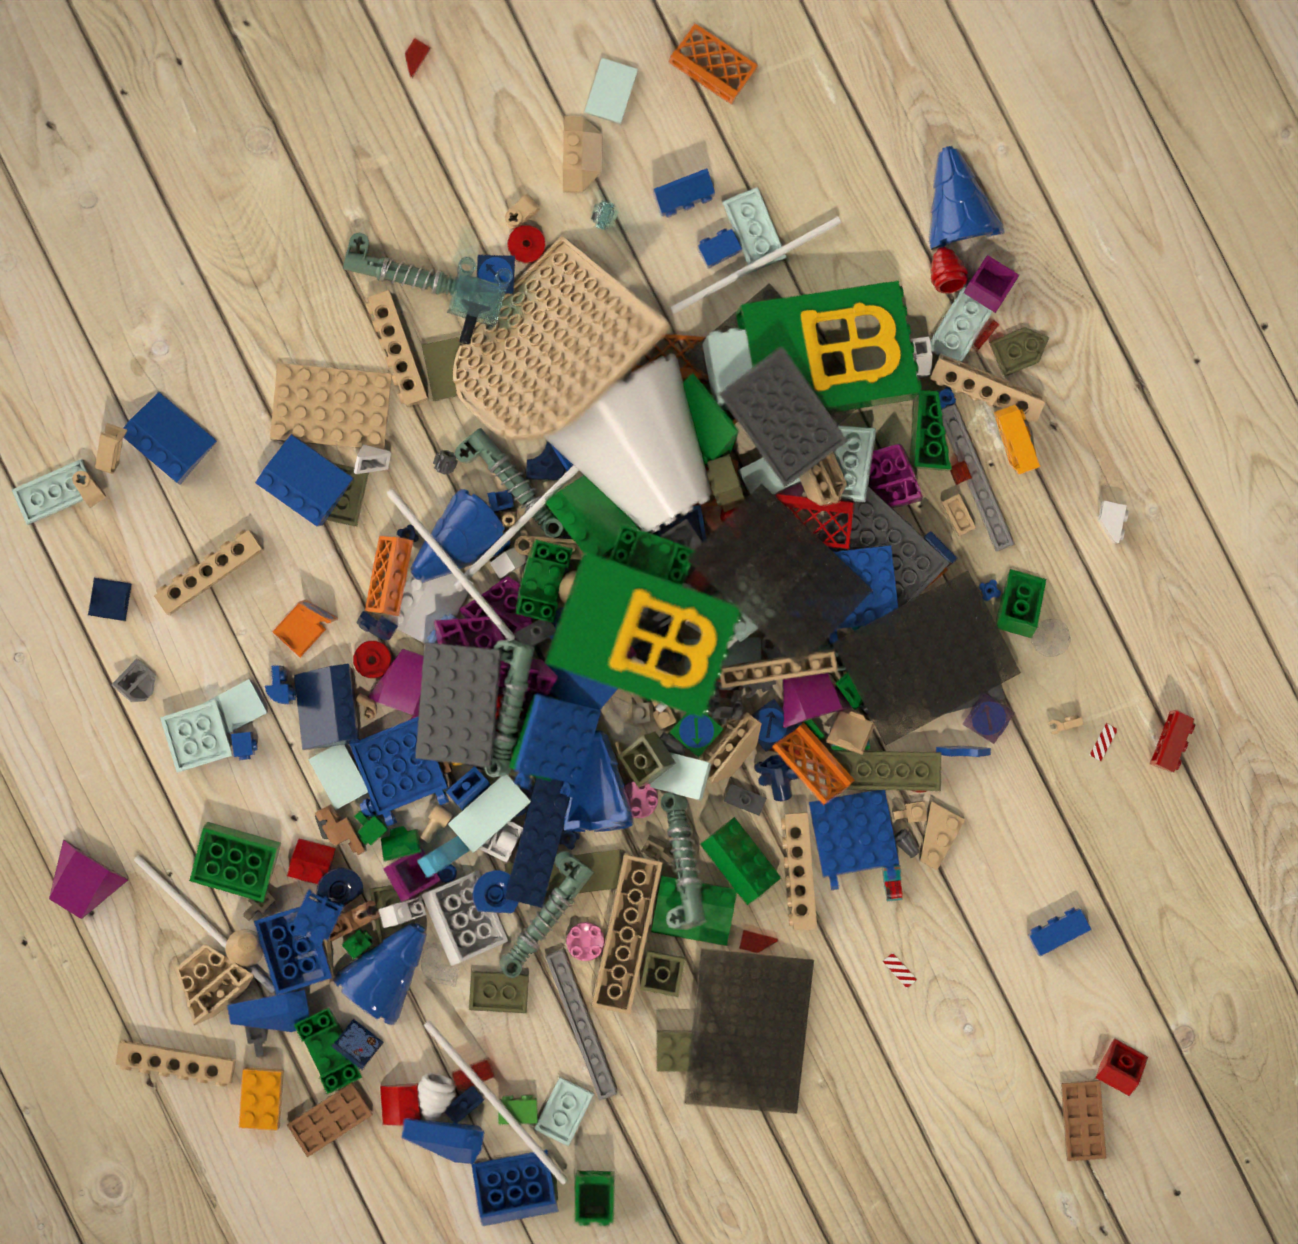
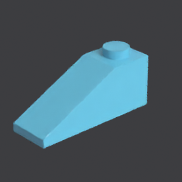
[417,836,470,877]

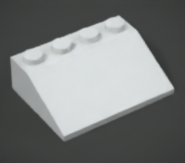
[388,573,474,643]
[421,870,508,966]

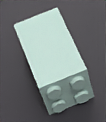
[702,328,752,410]

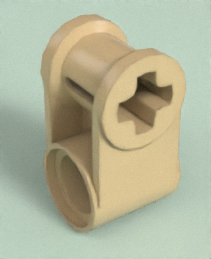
[505,194,540,230]
[72,471,106,508]

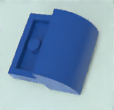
[265,665,296,704]

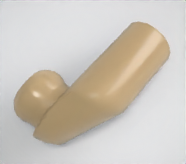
[355,693,377,720]

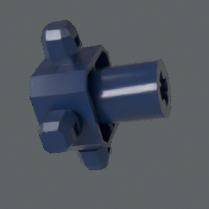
[630,624,683,668]
[754,755,800,802]

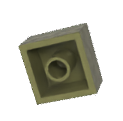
[706,455,746,512]
[618,731,676,788]
[640,950,685,997]
[657,1031,696,1072]

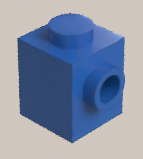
[231,732,258,760]

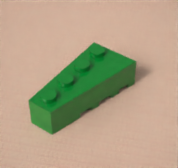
[910,390,952,471]

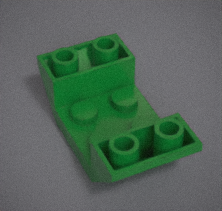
[610,524,696,586]
[516,539,573,623]
[294,1008,362,1095]

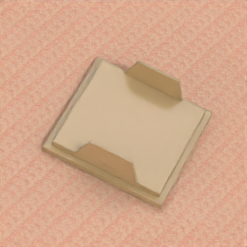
[826,711,876,754]

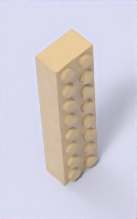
[592,854,662,1015]

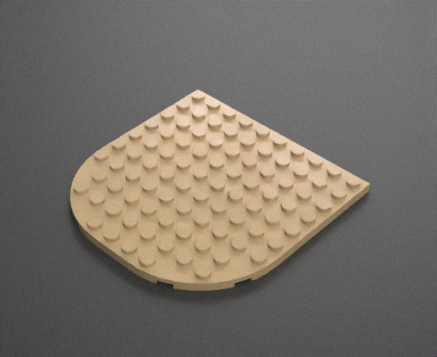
[453,236,671,440]

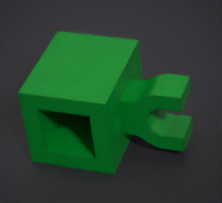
[354,811,389,846]
[341,929,373,959]

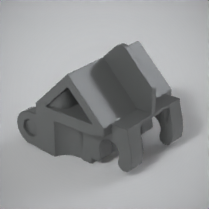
[708,682,744,724]

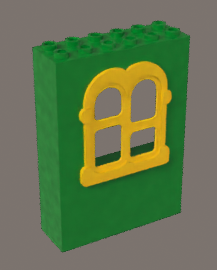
[735,280,922,413]
[545,552,742,718]

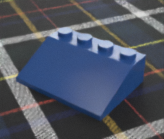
[123,392,217,485]
[255,434,354,527]
[254,906,332,995]
[471,1150,558,1226]

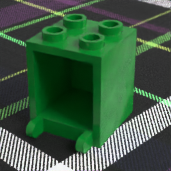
[575,1170,615,1227]

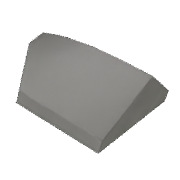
[112,658,156,702]

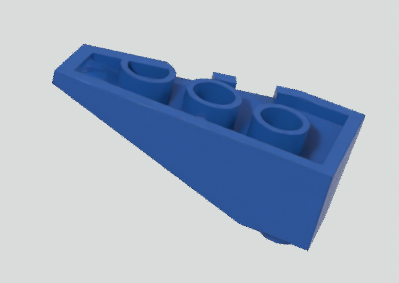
[227,990,309,1032]
[401,1118,485,1164]

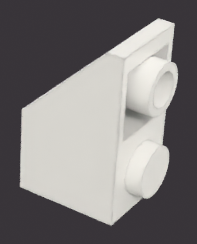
[910,336,932,379]
[1098,501,1129,544]
[378,896,426,928]

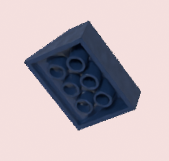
[294,663,360,750]

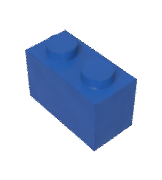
[697,228,742,269]
[446,766,491,811]

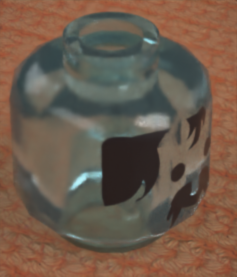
[590,200,618,230]

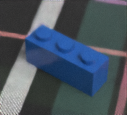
[1027,907,1091,956]

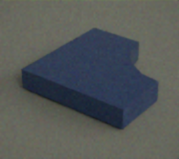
[526,441,565,481]

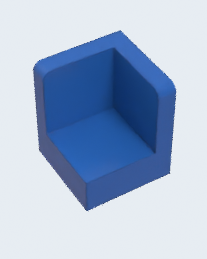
[487,490,515,513]

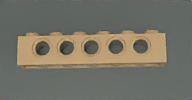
[366,290,428,407]
[930,353,1046,422]
[154,530,264,616]
[720,649,838,688]
[781,812,817,930]
[115,1040,236,1087]

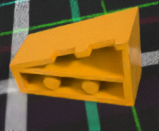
[993,405,1040,475]

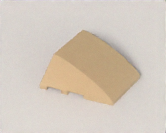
[176,944,254,1025]

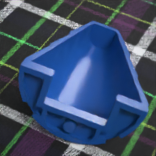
[929,146,1005,250]
[410,489,510,583]
[564,730,634,832]
[333,923,427,1025]

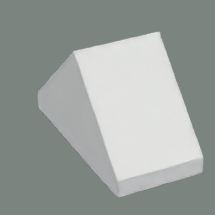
[354,444,391,474]
[490,543,528,579]

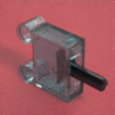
[447,257,513,345]

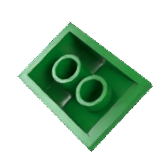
[994,569,1047,638]

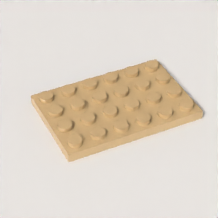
[270,363,392,450]

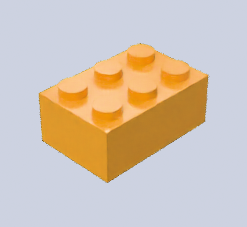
[239,1067,284,1130]

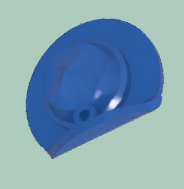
[473,870,519,913]

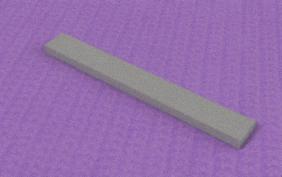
[941,404,1014,552]
[545,949,618,1101]

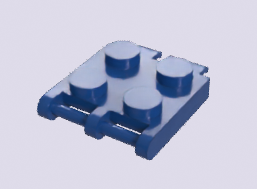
[292,889,344,945]

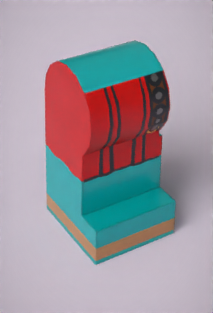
[882,865,903,902]

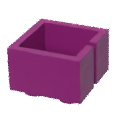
[963,255,1019,313]
[383,847,440,902]

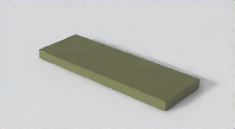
[825,750,942,791]
[505,849,621,898]

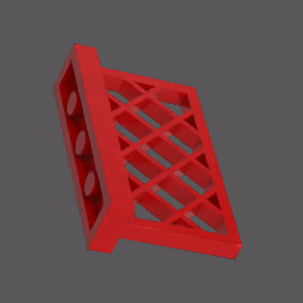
[773,494,855,549]

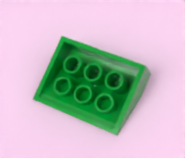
[683,373,739,468]
[545,475,639,558]
[189,822,281,902]
[651,875,737,946]

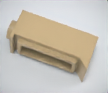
[95,423,127,474]

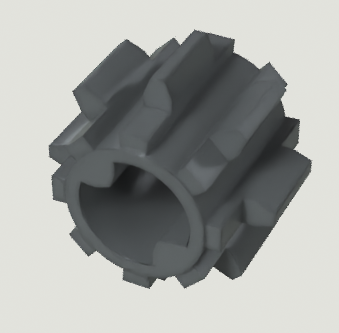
[433,450,458,475]

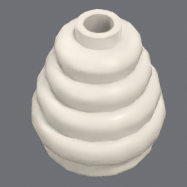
[418,1073,455,1121]

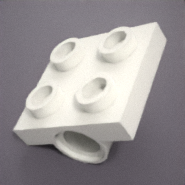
[479,821,523,862]

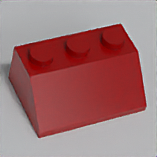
[1150,710,1196,773]

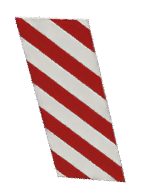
[1089,723,1118,761]
[883,952,917,988]

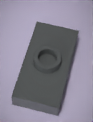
[514,620,556,647]
[724,784,767,816]

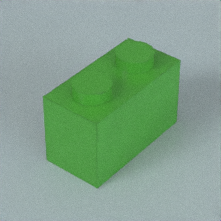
[498,1095,538,1125]

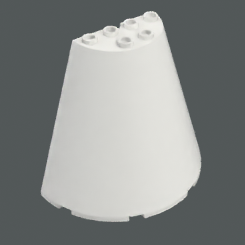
[544,354,712,534]

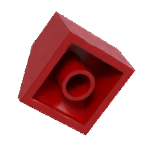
[287,838,336,884]
[1095,1038,1148,1096]
[380,1083,421,1126]

